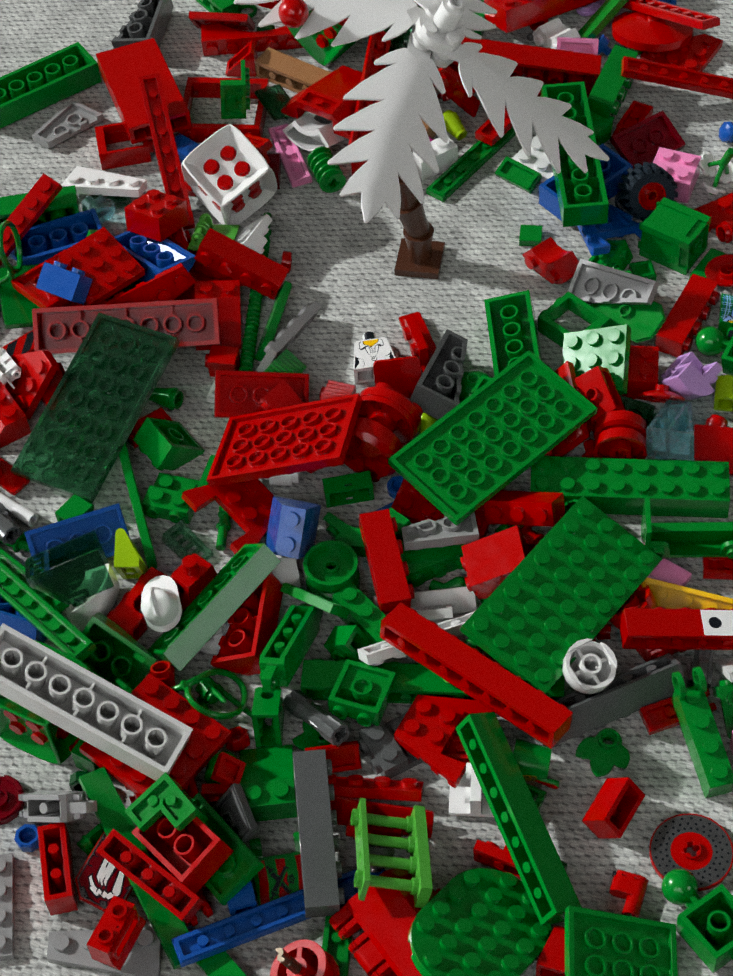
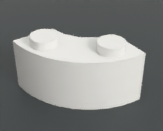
[532,17,581,49]
[282,114,344,151]
[64,563,120,632]

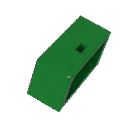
[322,471,374,508]

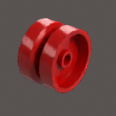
[593,410,647,459]

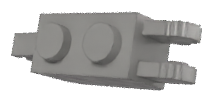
[18,790,97,823]

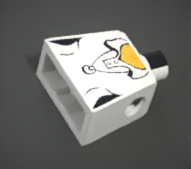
[353,332,396,384]

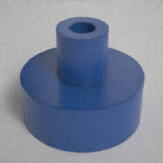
[598,34,612,56]

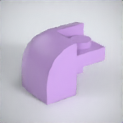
[661,352,723,400]

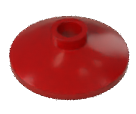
[705,254,733,287]
[637,384,685,404]

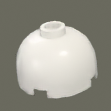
[562,638,617,694]

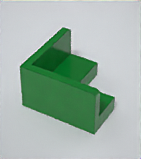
[124,772,209,833]

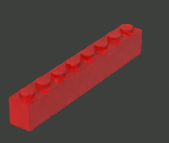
[380,602,573,749]

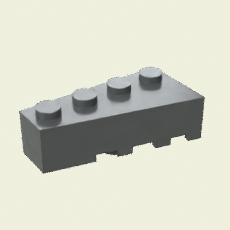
[410,329,468,420]

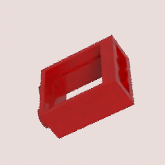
[95,122,154,170]

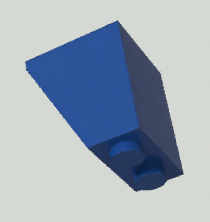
[265,496,321,559]

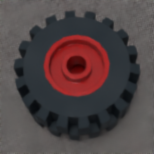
[617,162,678,222]

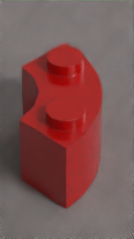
[522,237,579,284]

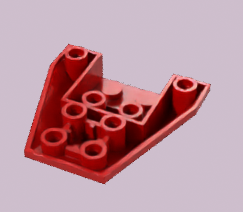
[281,65,362,139]

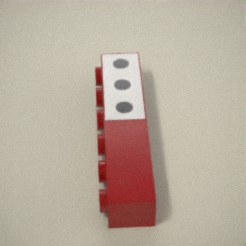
[619,607,733,650]

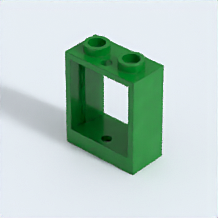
[538,291,610,348]

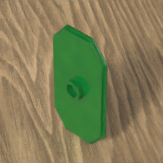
[590,301,666,343]

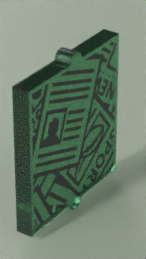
[255,84,291,121]

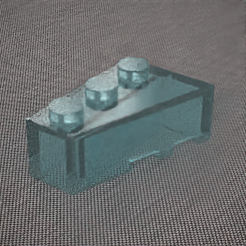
[646,400,694,461]

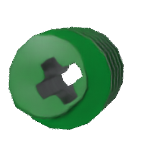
[307,146,346,193]

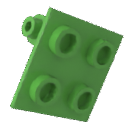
[187,213,240,251]

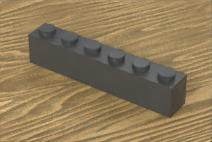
[534,653,686,748]
[293,749,345,918]

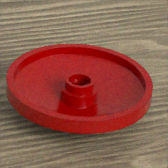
[611,10,694,52]

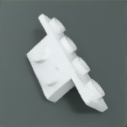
[374,586,477,624]

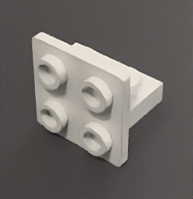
[449,762,494,817]

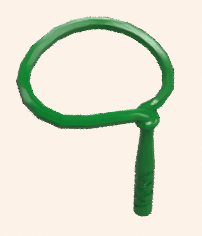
[0,220,23,286]
[170,668,248,720]

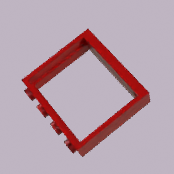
[178,77,270,143]

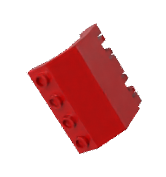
[329,869,441,976]

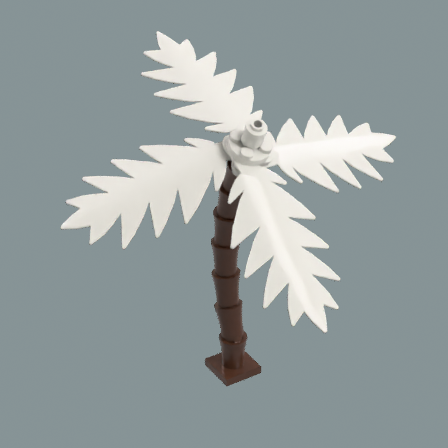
[234,0,610,279]

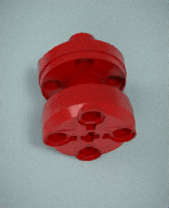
[344,382,423,482]

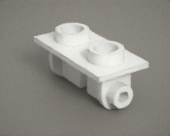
[0,348,21,389]

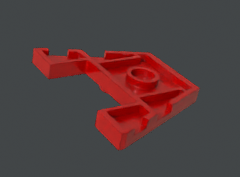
[181,479,274,554]
[394,695,498,788]

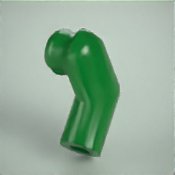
[429,576,466,590]

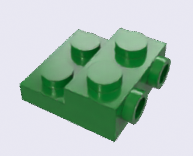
[142,472,199,524]
[328,659,396,727]

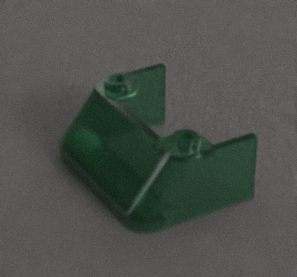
[25,530,114,607]

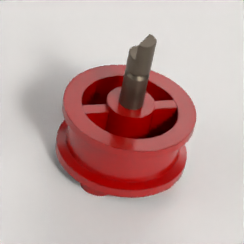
[270,939,340,976]

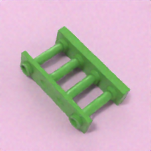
[350,798,433,908]

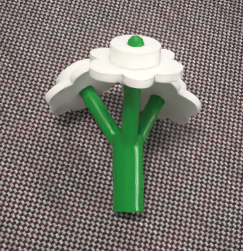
[699,148,733,195]

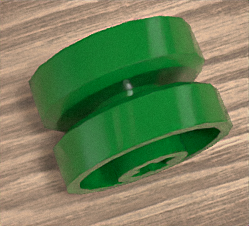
[303,540,360,601]

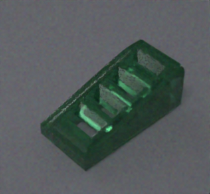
[162,520,214,561]

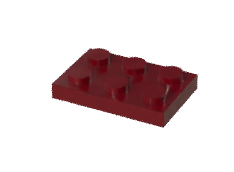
[610,110,686,169]

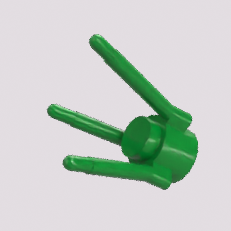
[195,677,252,718]

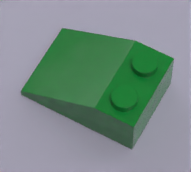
[82,612,157,693]
[240,744,297,822]

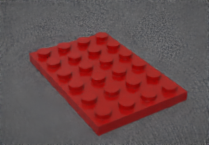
[206,393,362,487]

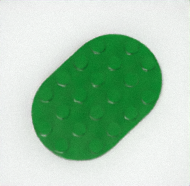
[408,868,551,976]

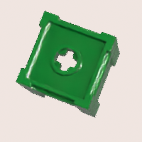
[638,197,711,275]

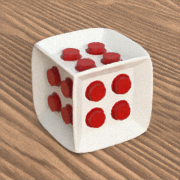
[181,124,278,225]

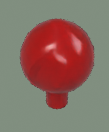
[278,0,309,28]

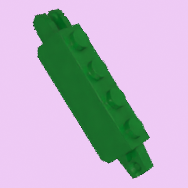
[259,603,323,693]

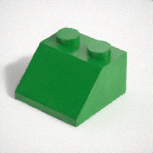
[133,417,205,471]

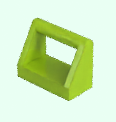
[114,528,148,579]

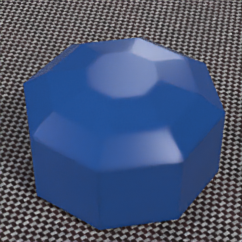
[718,121,733,143]
[14,824,39,852]

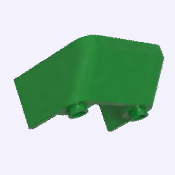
[641,497,733,559]

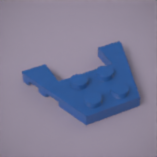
[577,205,642,256]

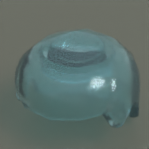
[81,194,116,223]

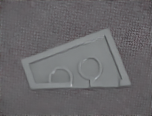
[32,99,104,149]

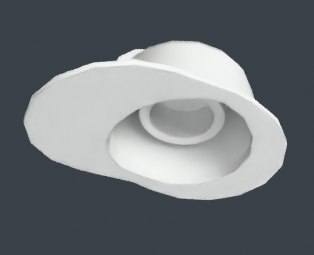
[141,575,182,633]

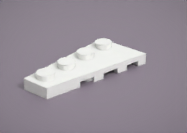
[61,166,148,197]

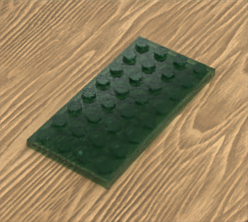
[10,312,180,504]

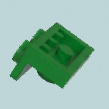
[588,240,633,271]

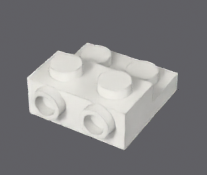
[235,214,273,254]

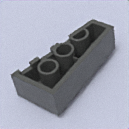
[111,0,174,49]

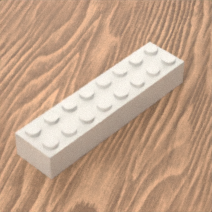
[0,623,193,781]

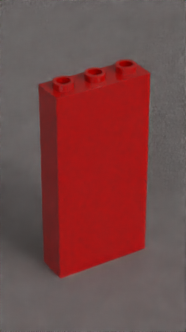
[96,38,192,144]

